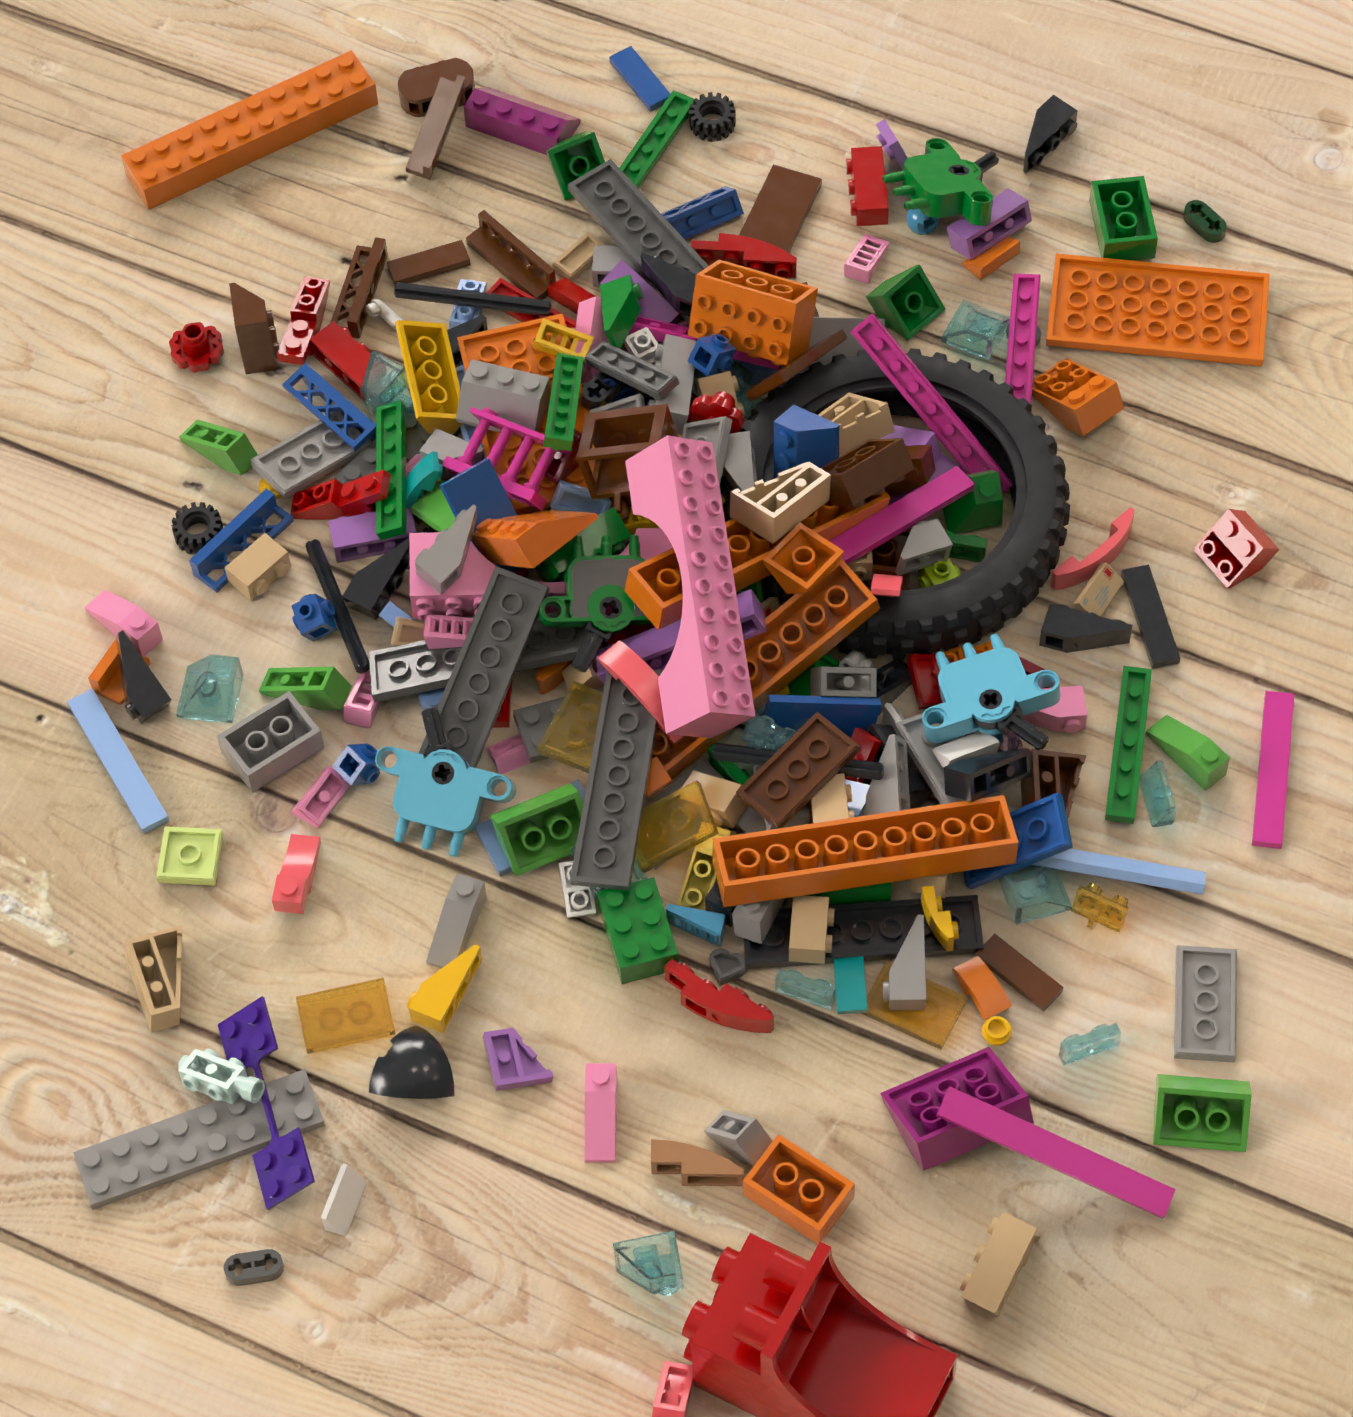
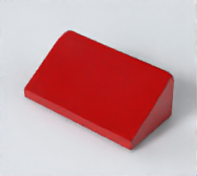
[548,278,596,314]

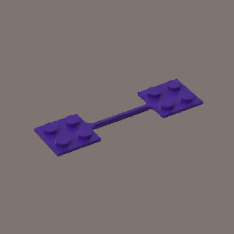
[217,996,315,1210]

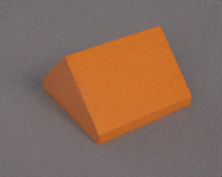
[763,523,845,594]

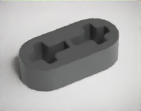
[224,1249,284,1286]

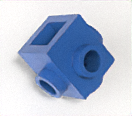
[688,333,736,377]
[291,594,338,642]
[332,743,380,786]

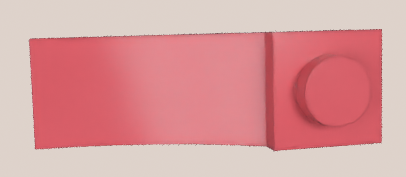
[272,834,321,914]
[652,1361,694,1417]

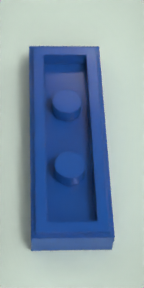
[609,46,670,112]

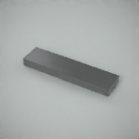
[584,341,680,400]

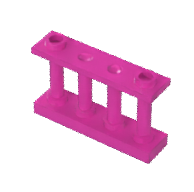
[442,407,572,511]

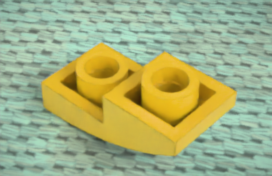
[921,885,959,951]

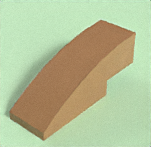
[651,1139,744,1186]

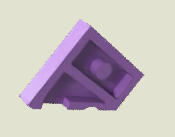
[876,119,908,170]
[483,1028,553,1091]

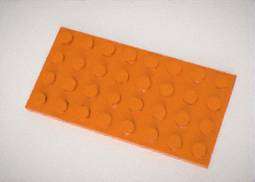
[1046,253,1270,366]
[457,313,596,515]

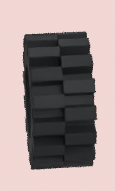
[689,92,736,142]
[171,502,223,555]

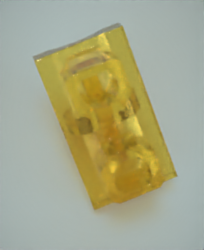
[1071,883,1129,933]

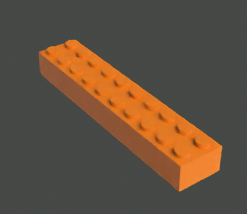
[121,50,378,210]
[625,491,890,630]
[652,558,881,779]
[712,795,1019,907]

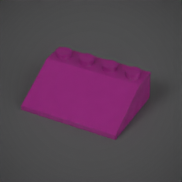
[880,1047,1034,1171]

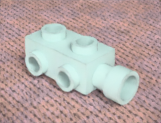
[178,1048,265,1104]

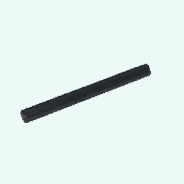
[394,282,552,316]
[305,539,370,674]
[712,743,884,780]

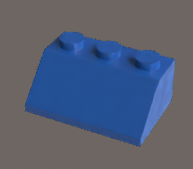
[774,405,840,479]

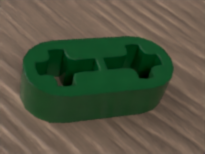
[1183,200,1227,243]

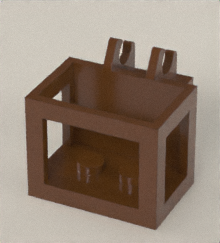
[577,404,678,520]

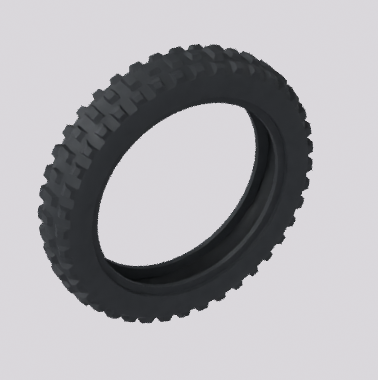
[719,348,1070,660]

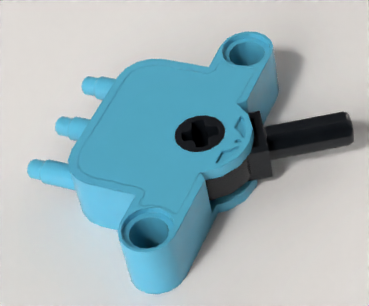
[922,634,1061,750]
[375,708,516,857]

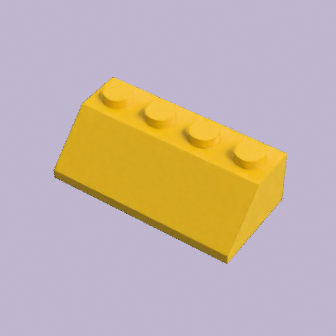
[395,320,463,435]

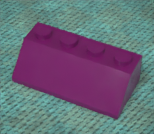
[463,87,581,155]

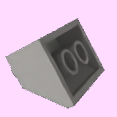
[456,359,551,436]

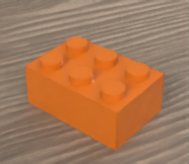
[743,1134,855,1244]

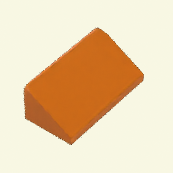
[962,237,1020,281]

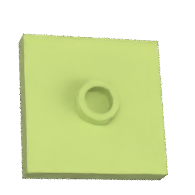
[156,826,224,886]

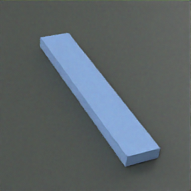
[67,689,169,834]
[1032,849,1206,894]

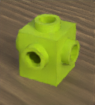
[917,557,961,588]

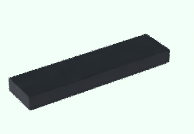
[1121,564,1180,669]

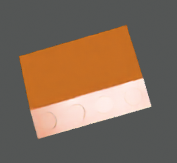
[472,510,599,568]

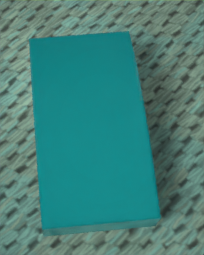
[406,451,443,508]
[834,956,868,1015]

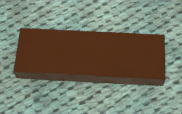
[387,240,471,286]
[975,933,1064,1012]

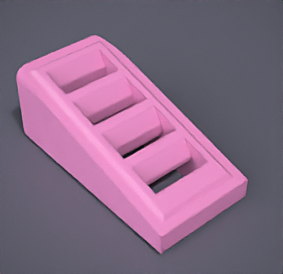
[844,234,890,284]
[424,615,474,649]
[343,671,381,728]

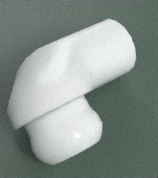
[366,299,403,331]
[839,651,873,668]

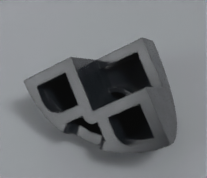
[369,1026,455,1099]

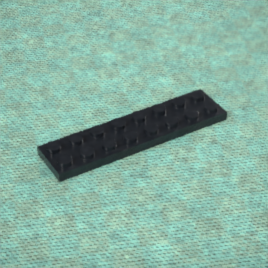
[743,895,984,969]

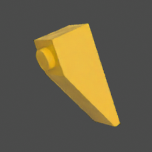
[407,945,482,1034]

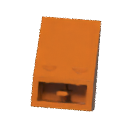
[1032,358,1125,436]

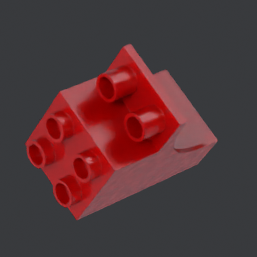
[682,1233,957,1417]

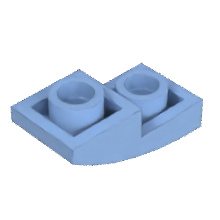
[449,279,487,329]

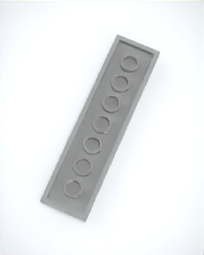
[73,1069,325,1210]

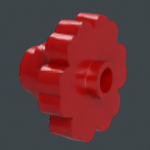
[169,322,224,373]
[688,391,744,434]

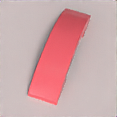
[1050,507,1135,590]
[871,574,903,598]
[598,640,684,744]

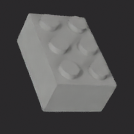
[217,691,325,793]

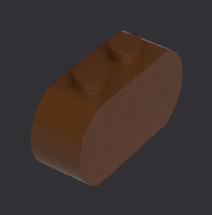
[398,58,475,117]

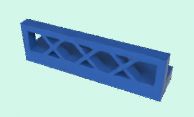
[661,186,744,239]
[282,363,376,452]
[189,488,294,593]

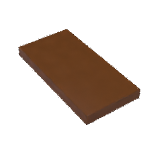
[739,164,822,253]
[745,329,847,401]
[736,712,861,829]

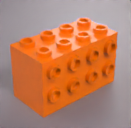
[688,260,818,366]

